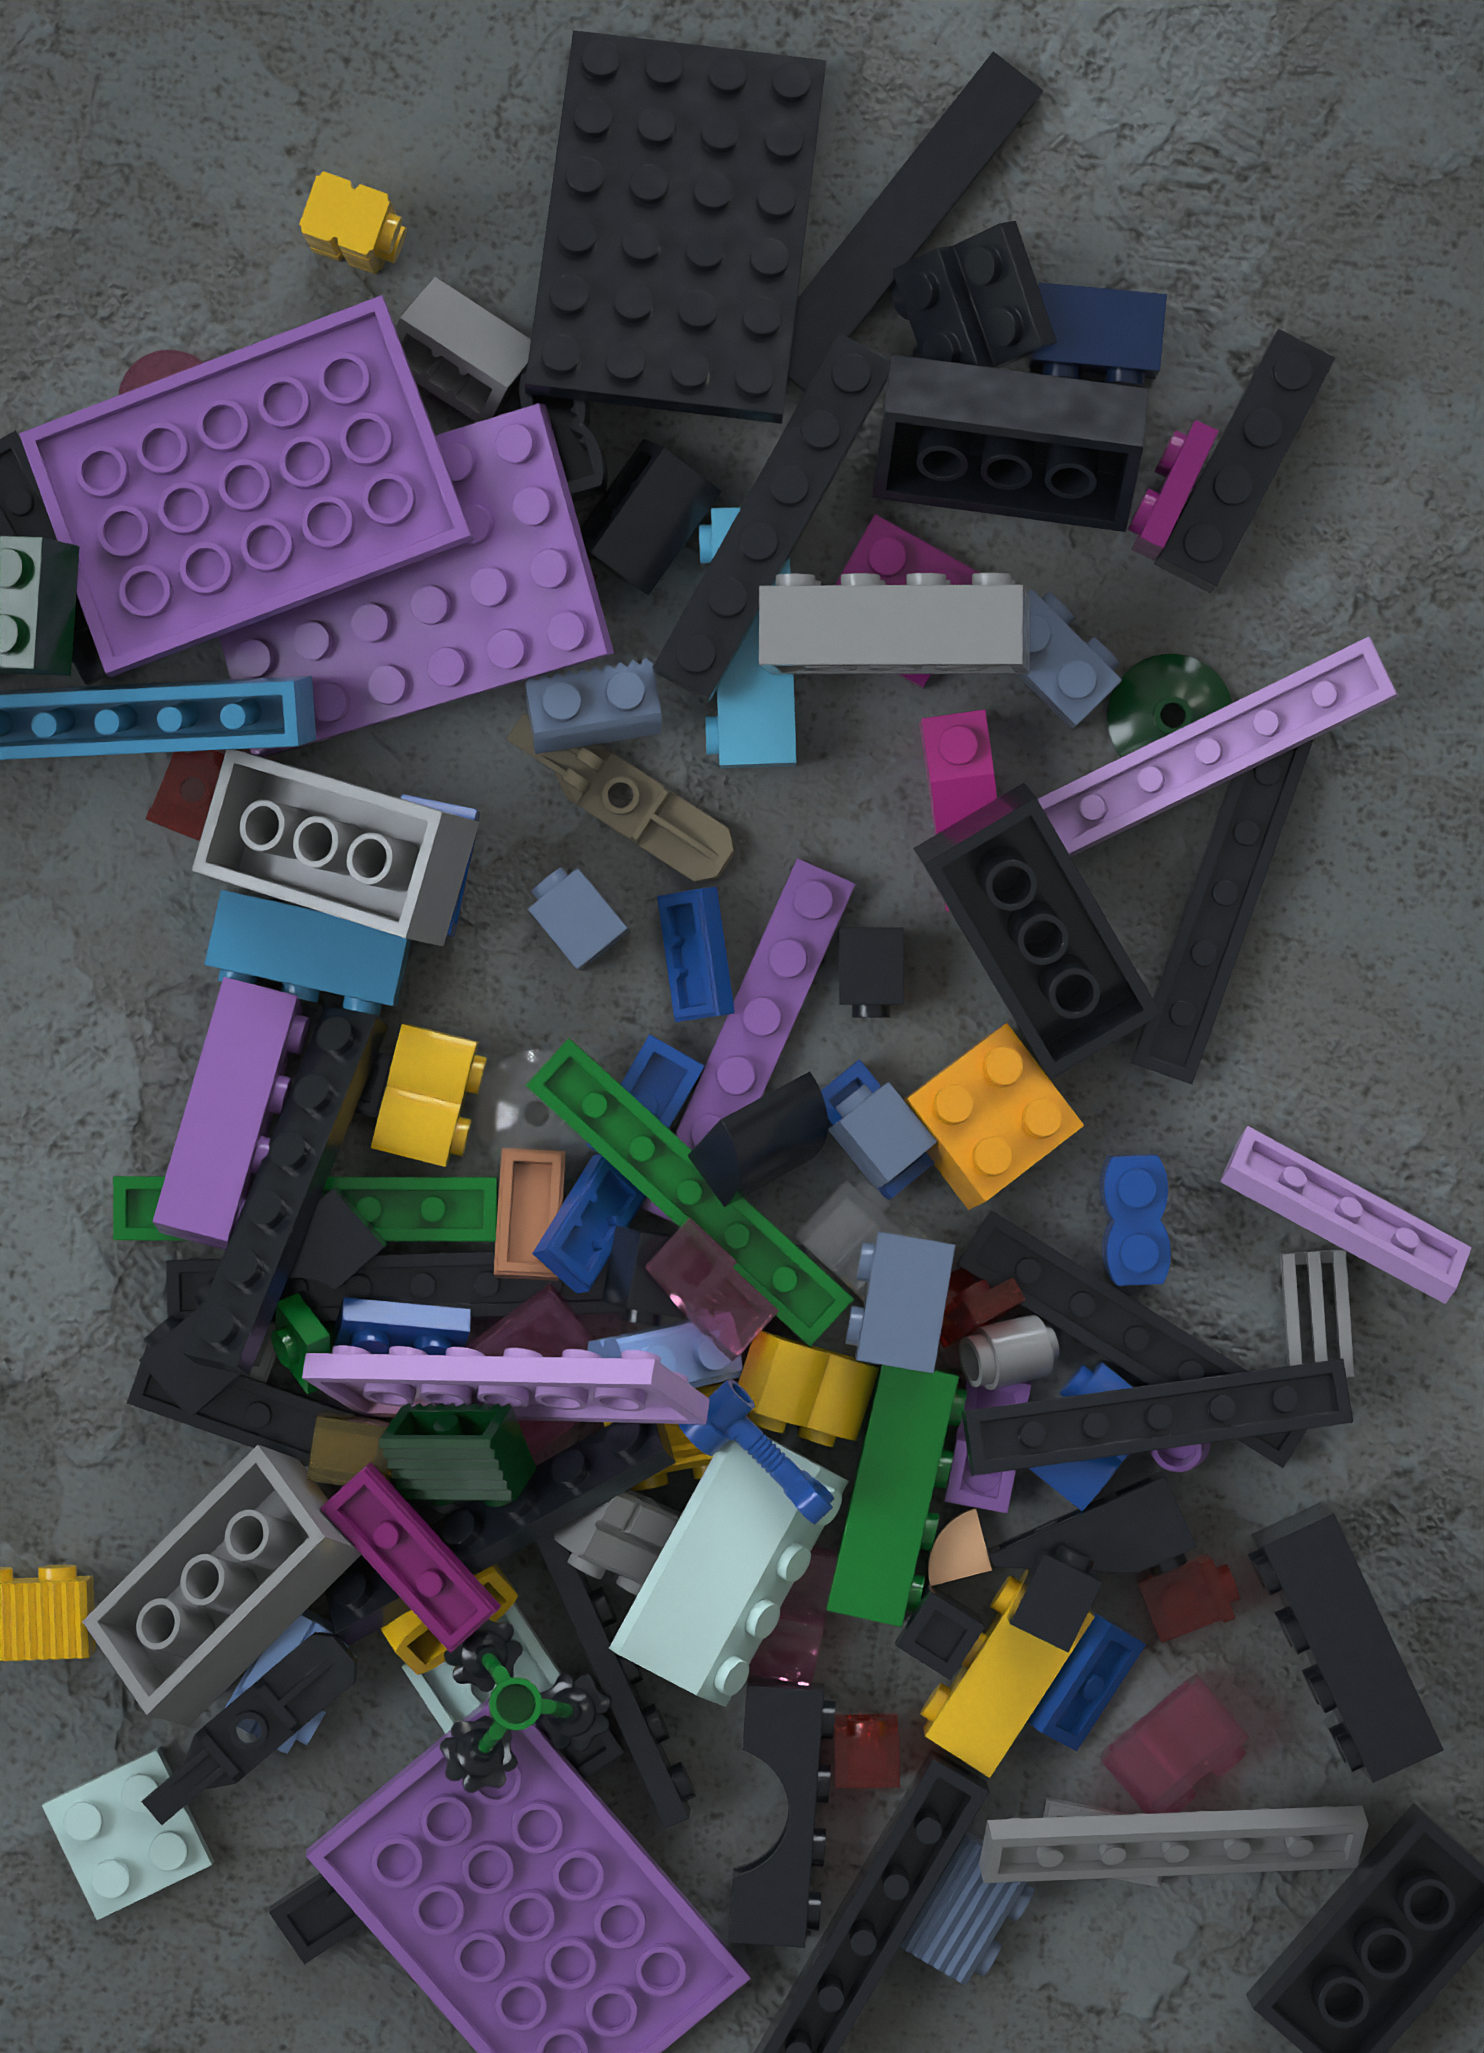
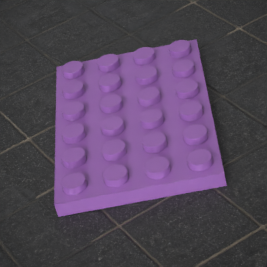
[19,295,474,678]
[219,403,614,758]
[306,1698,751,2053]

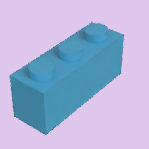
[204,890,412,1016]

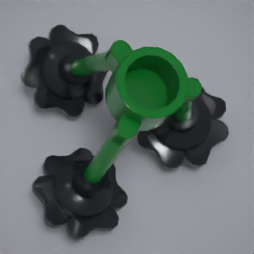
[439,1619,611,1793]

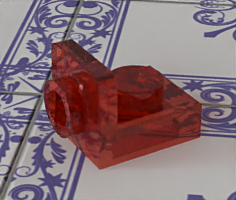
[939,1268,1026,1349]
[1136,1554,1241,1643]

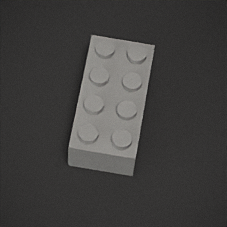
[759,573,1030,674]
[192,749,479,946]
[82,1445,362,1727]

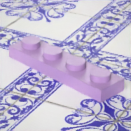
[1220,1126,1472,1304]

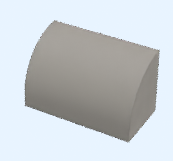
[396,277,531,422]

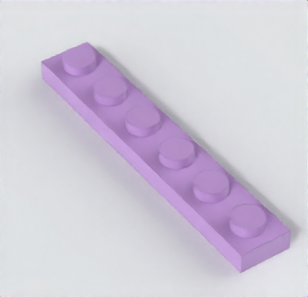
[1038,637,1399,857]

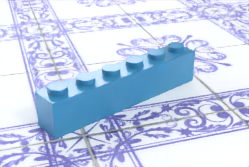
[0,676,316,760]

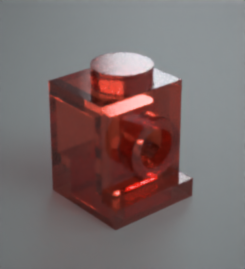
[145,750,225,841]
[834,1713,900,1788]

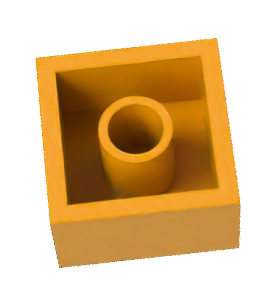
[903,1023,1084,1210]

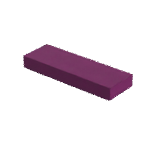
[320,1462,502,1653]

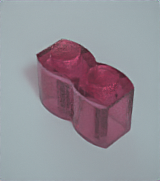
[1099,1672,1249,1814]

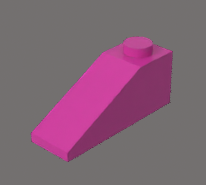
[919,709,997,912]

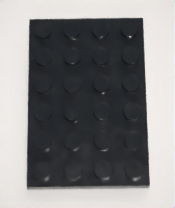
[525,30,826,424]

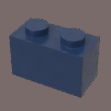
[1029,282,1167,388]

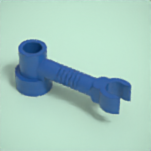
[678,1379,835,1525]

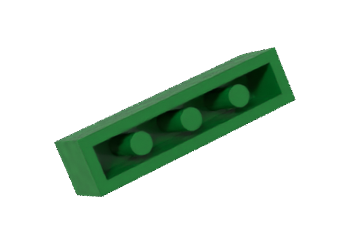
[826,1364,967,1627]

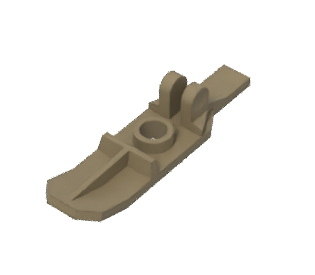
[506,713,736,883]

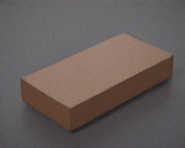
[494,1148,567,1281]

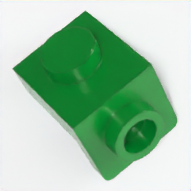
[271,1293,335,1395]

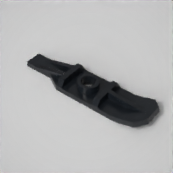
[141,1632,358,1826]

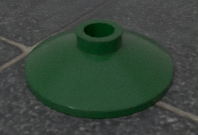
[1107,654,1233,758]

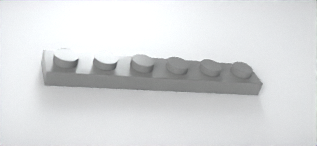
[979,1805,1369,1883]

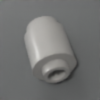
[959,1314,1059,1390]

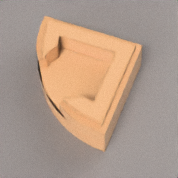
[928,1507,992,1586]

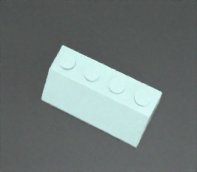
[609,1437,849,1707]

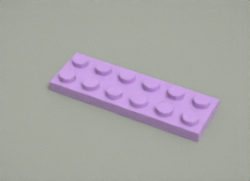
[302,1345,710,1424]

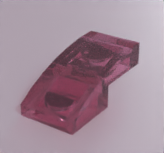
[645,1218,779,1361]
[749,1546,838,1685]

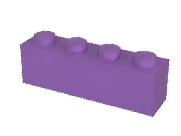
[153,977,310,1250]

